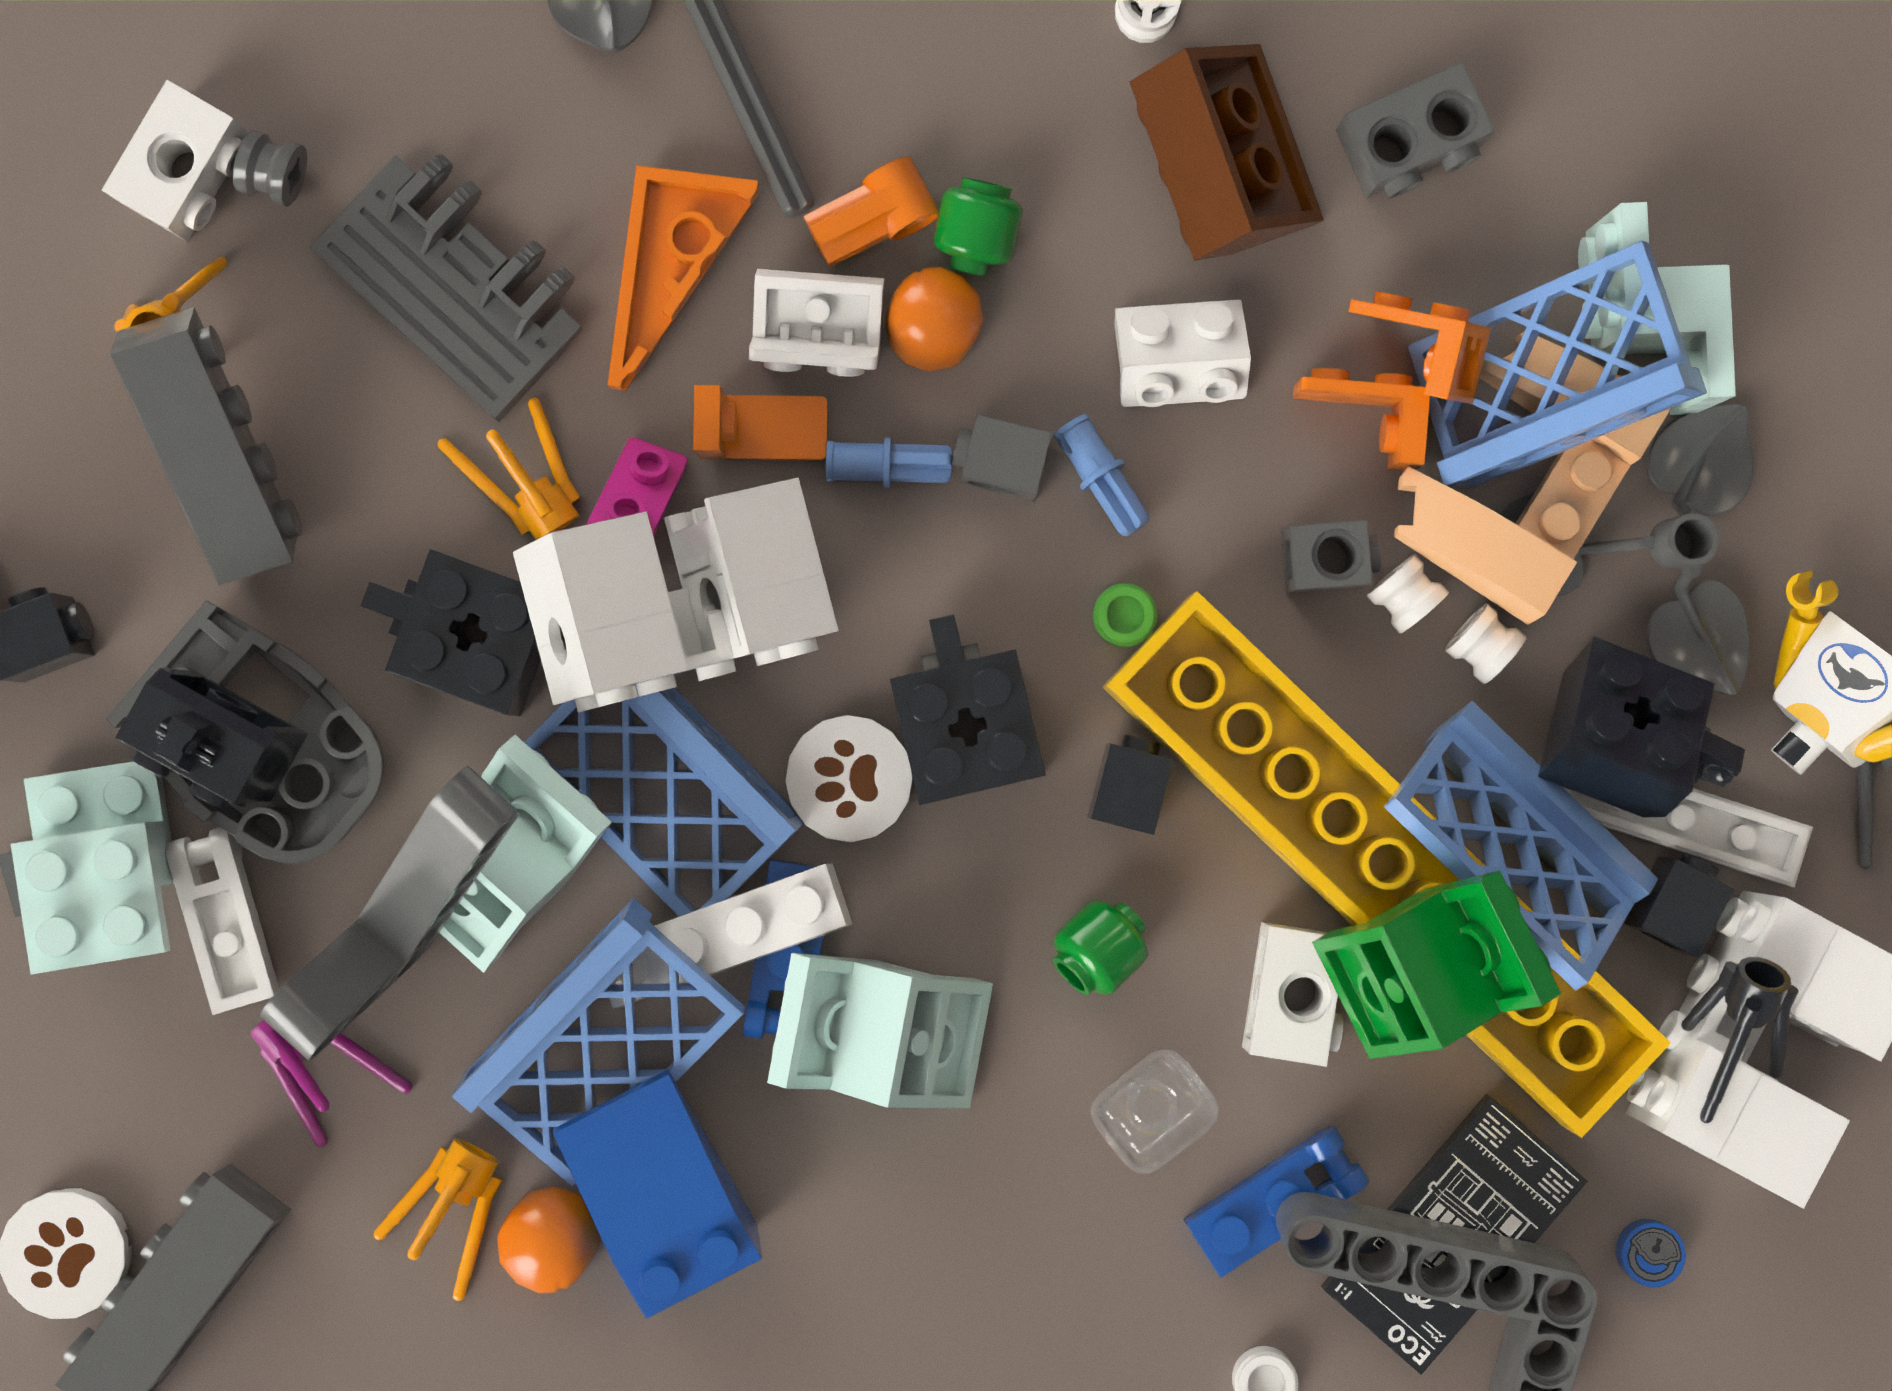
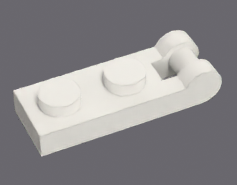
[166,827,280,1015]

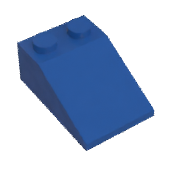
[553,1069,762,1319]

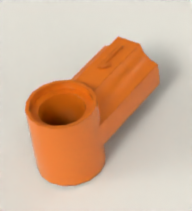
[804,156,939,268]

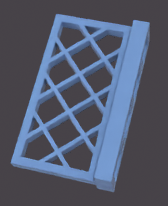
[1408,241,1707,489]
[524,684,804,917]
[1384,701,1658,991]
[451,898,745,1186]

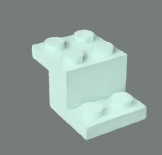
[1578,202,1736,415]
[439,735,612,973]
[11,761,174,975]
[767,953,993,1109]

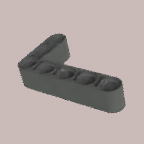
[259,766,520,1061]
[1275,1192,1597,1391]

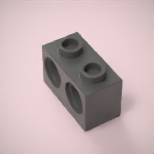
[1336,62,1495,199]

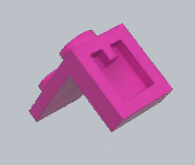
[586,437,687,537]

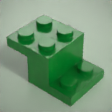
[1312,870,1561,1059]

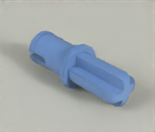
[1053,414,1150,536]
[826,437,953,488]

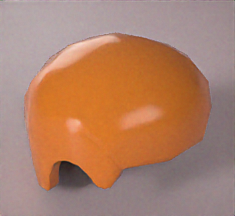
[885,266,984,372]
[497,1186,601,1294]

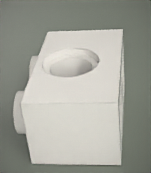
[102,80,248,242]
[1242,922,1344,1067]

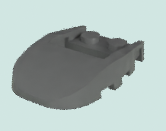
[106,600,384,864]

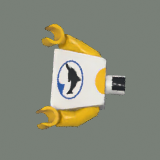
[1771,570,1892,775]

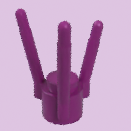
[250,1020,412,1147]

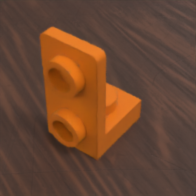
[1348,291,1491,404]
[1293,368,1430,471]
[693,385,828,461]

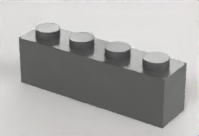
[109,307,302,585]
[56,1164,291,1391]

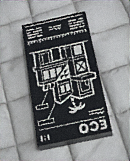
[1321,1094,1588,1375]

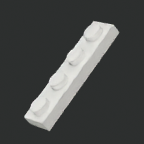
[610,863,853,1009]

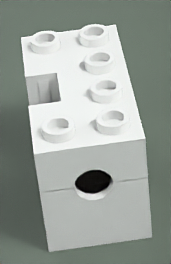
[513,477,839,712]
[1625,890,1892,1209]

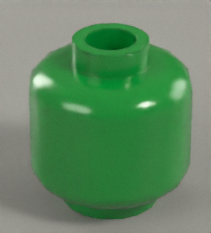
[933,177,1023,276]
[1052,900,1148,996]

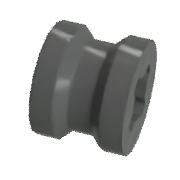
[233,130,307,207]

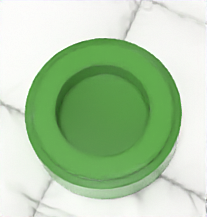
[1092,583,1157,648]

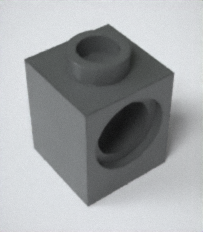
[952,414,1052,502]
[1281,520,1381,594]

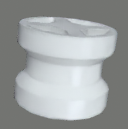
[1115,0,1181,43]
[1366,554,1449,634]
[1445,603,1527,684]

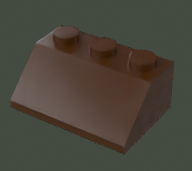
[1129,44,1324,261]

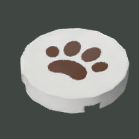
[785,715,913,842]
[0,1188,132,1319]

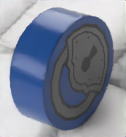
[1616,1219,1686,1287]

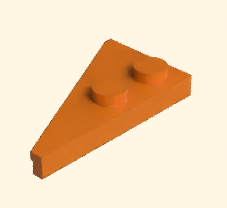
[607,165,760,391]

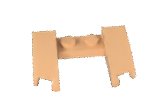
[1394,331,1671,625]

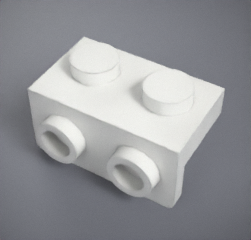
[749,269,884,377]
[1114,299,1251,407]

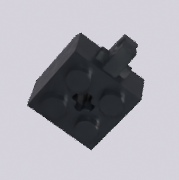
[361,549,541,717]
[890,614,1046,805]
[1538,637,1745,818]
[115,668,309,809]

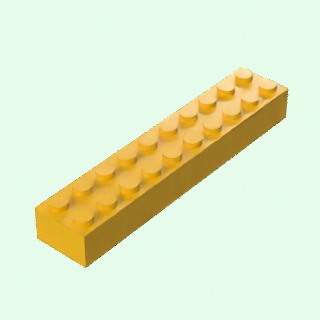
[1102,591,1671,1138]

